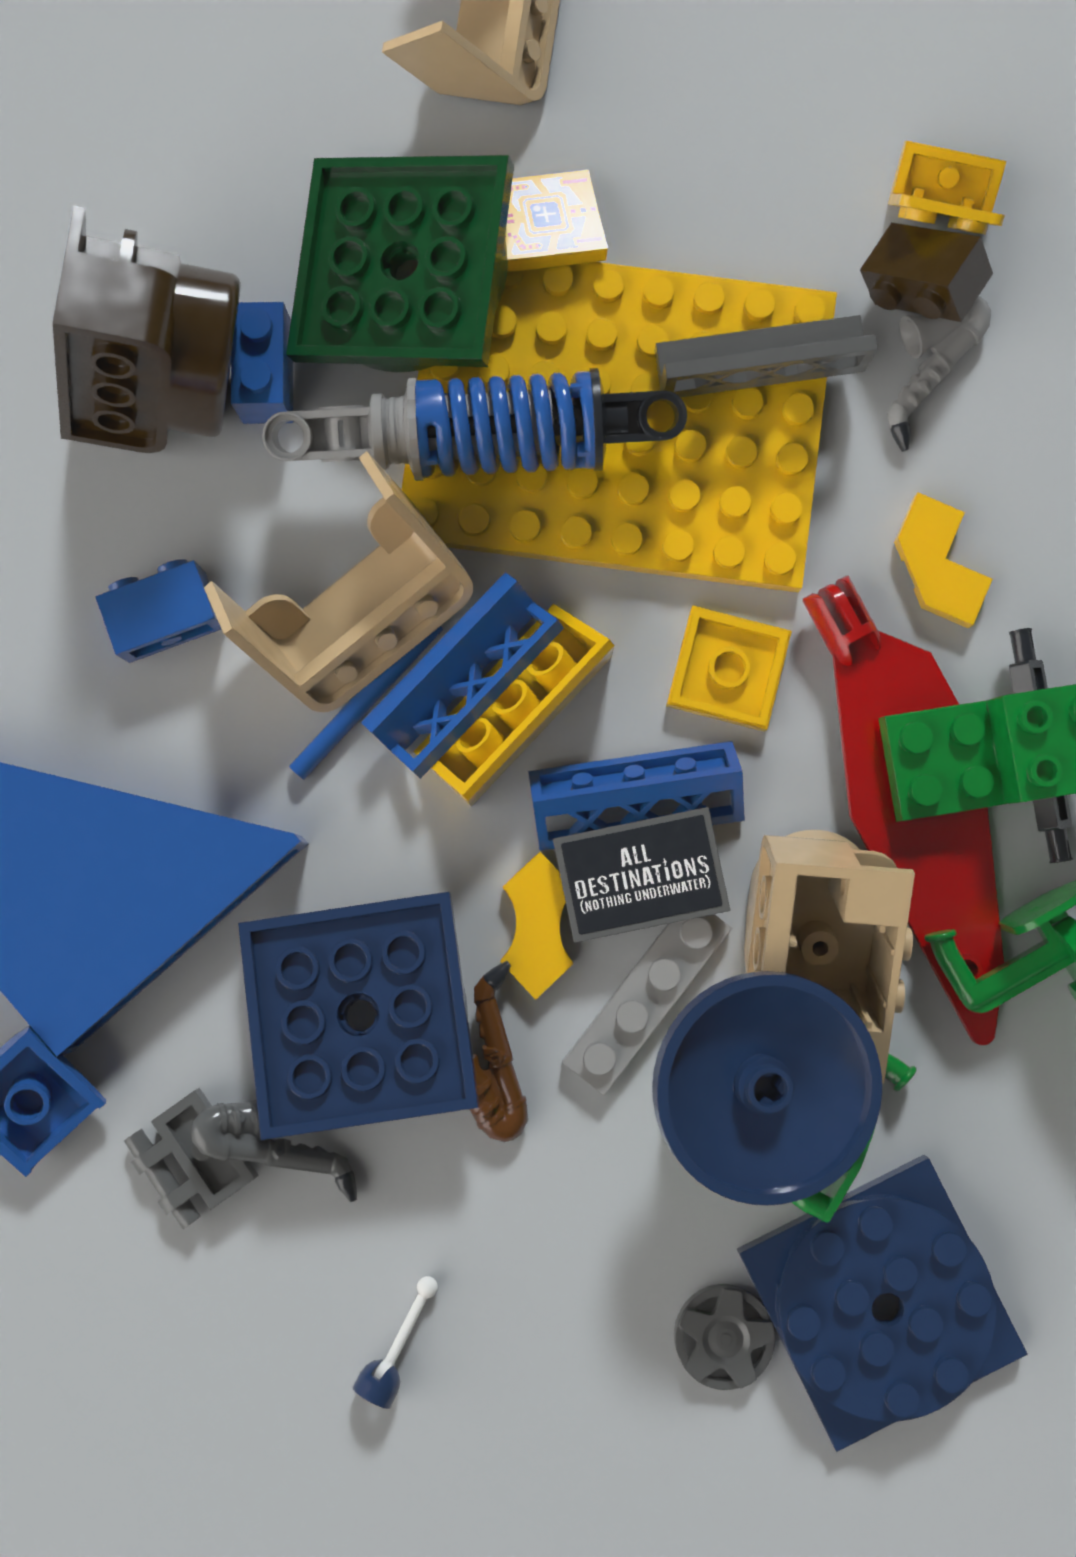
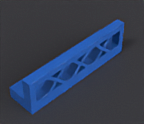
[361,572,564,779]
[528,741,745,851]

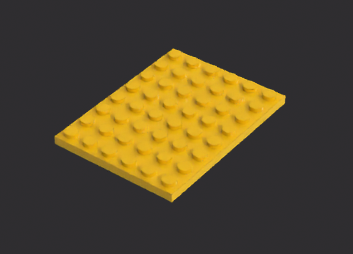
[401,262,837,593]

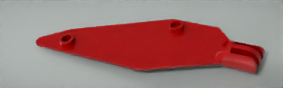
[802,575,1004,1046]

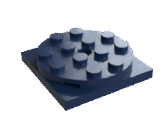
[238,892,480,1140]
[737,1155,1028,1452]

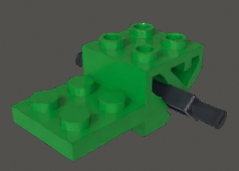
[878,628,1076,863]

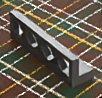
[655,315,878,397]

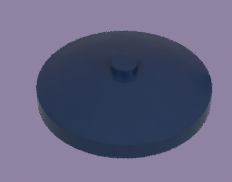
[652,971,882,1206]

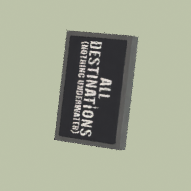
[553,807,731,943]

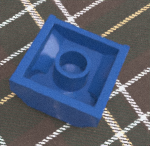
[0,1025,106,1177]

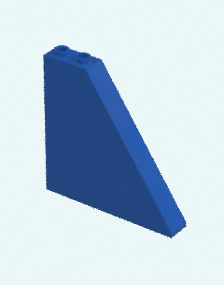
[0,762,309,1057]

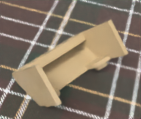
[382,0,560,105]
[204,451,473,712]

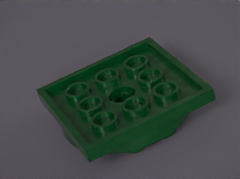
[286,155,514,373]

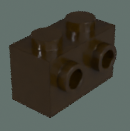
[860,222,993,322]

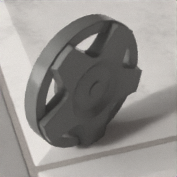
[674,1284,775,1390]

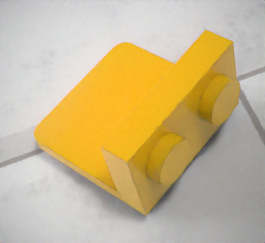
[888,140,1007,235]

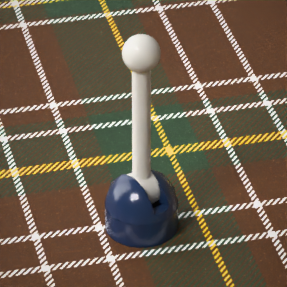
[352,1276,438,1409]

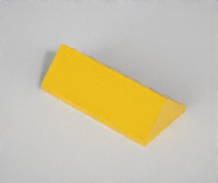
[413,603,615,807]

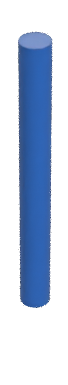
[289,626,443,780]

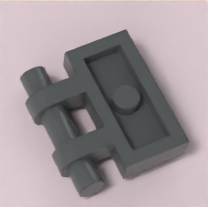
[124,1088,258,1229]

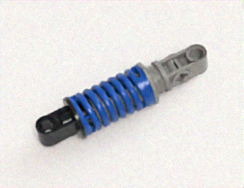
[262,368,687,481]

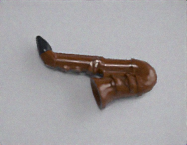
[469,961,528,1142]

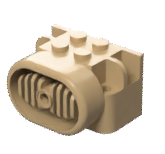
[744,830,915,1084]

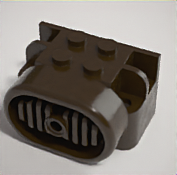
[52,206,241,453]

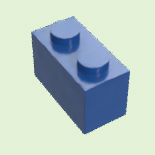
[231,302,294,424]
[95,559,222,663]

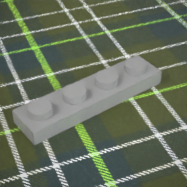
[562,914,732,1095]

